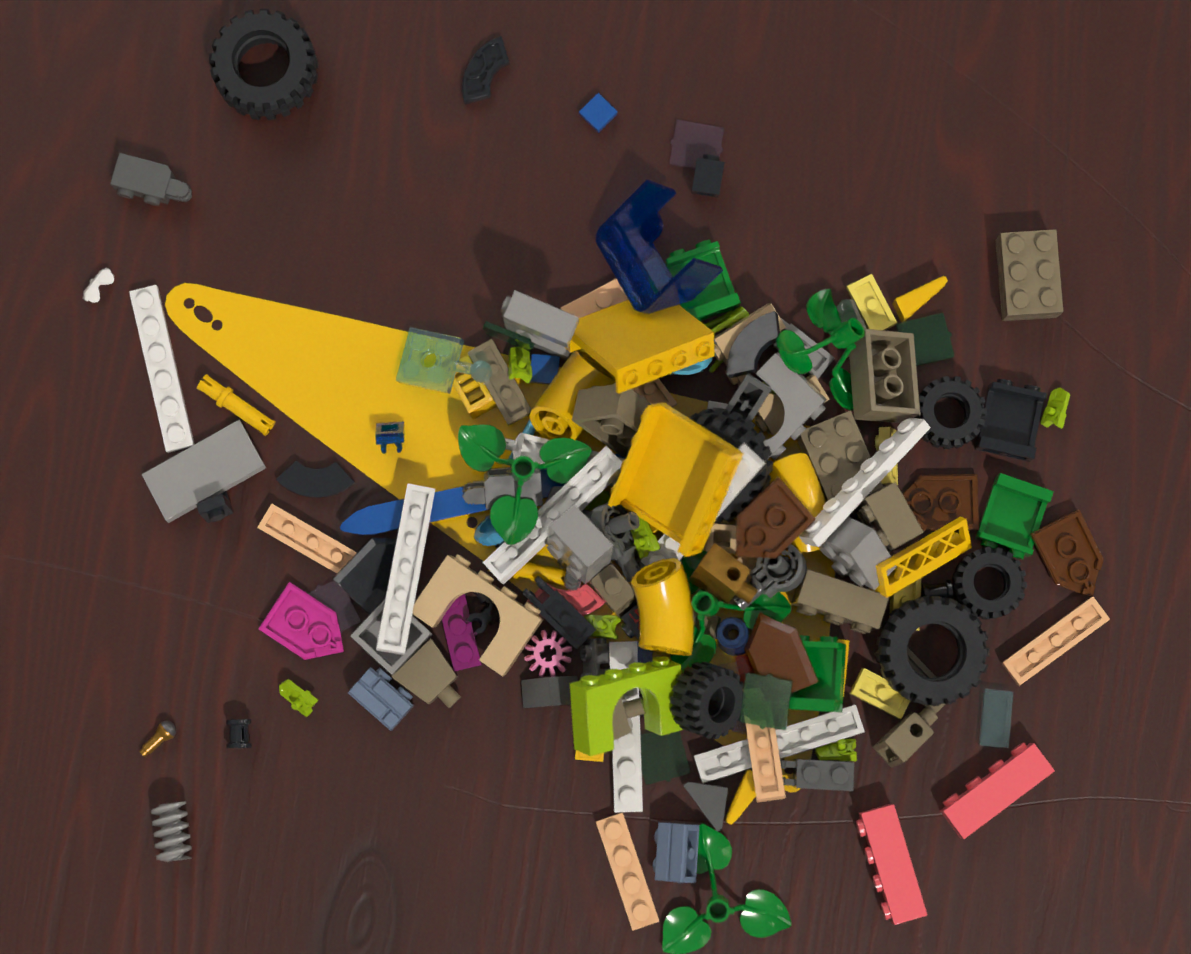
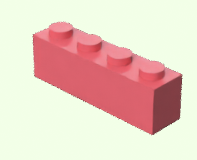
[940,742,1055,839]
[856,804,927,925]

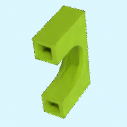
[570,656,683,756]

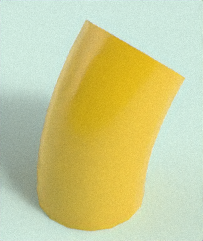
[529,349,615,440]
[768,453,826,552]
[631,558,694,656]

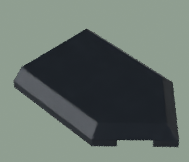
[332,538,397,615]

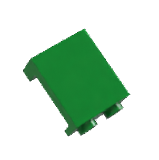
[665,240,741,321]
[975,473,1054,560]
[779,635,846,713]

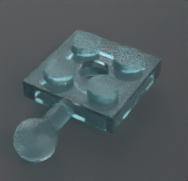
[396,327,492,394]

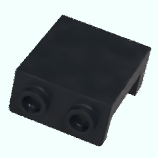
[975,379,1047,462]

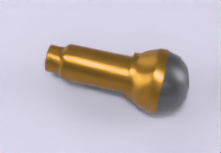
[139,721,177,757]

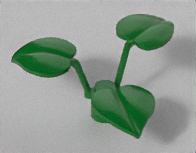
[776,289,865,411]
[458,424,592,546]
[670,550,792,674]
[662,824,791,954]

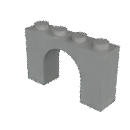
[501,291,579,361]
[756,352,827,461]

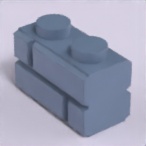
[348,667,414,731]
[653,822,699,883]

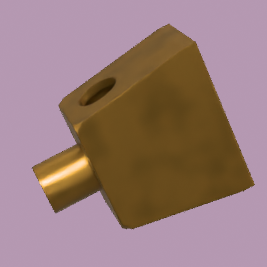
[688,543,758,604]

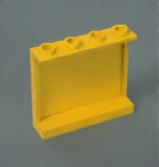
[565,289,715,394]
[608,402,744,557]

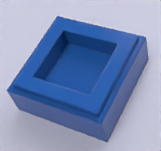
[579,93,618,133]
[530,354,560,384]

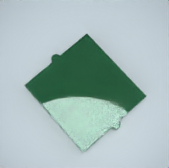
[896,313,955,366]
[483,321,535,352]
[740,672,793,730]
[640,731,691,785]

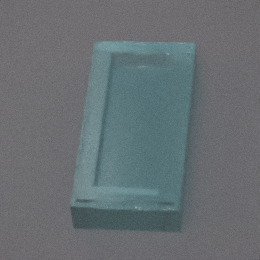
[979,689,1013,748]

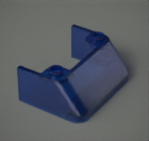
[596,179,723,314]

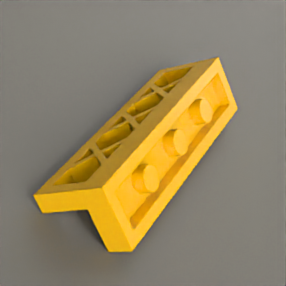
[868,516,972,598]

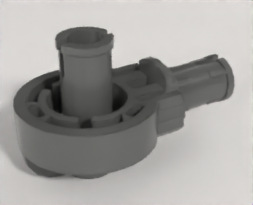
[590,503,641,582]
[733,544,807,611]

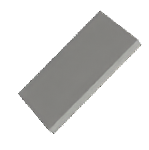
[142,420,266,523]

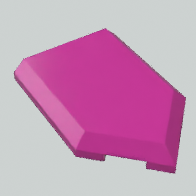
[258,582,344,660]

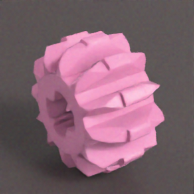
[525,630,572,677]

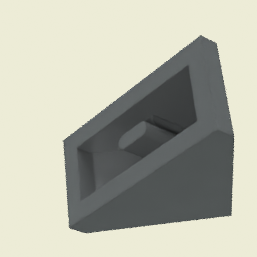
[726,374,772,422]
[521,676,578,708]
[683,782,728,832]

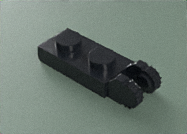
[522,575,596,650]

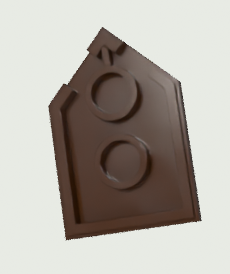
[902,474,979,531]
[736,477,816,558]
[1030,509,1104,597]
[745,612,819,702]

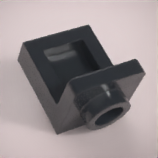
[196,491,234,523]

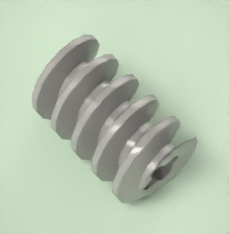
[151,801,193,862]

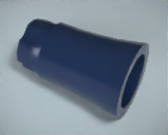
[716,617,752,656]

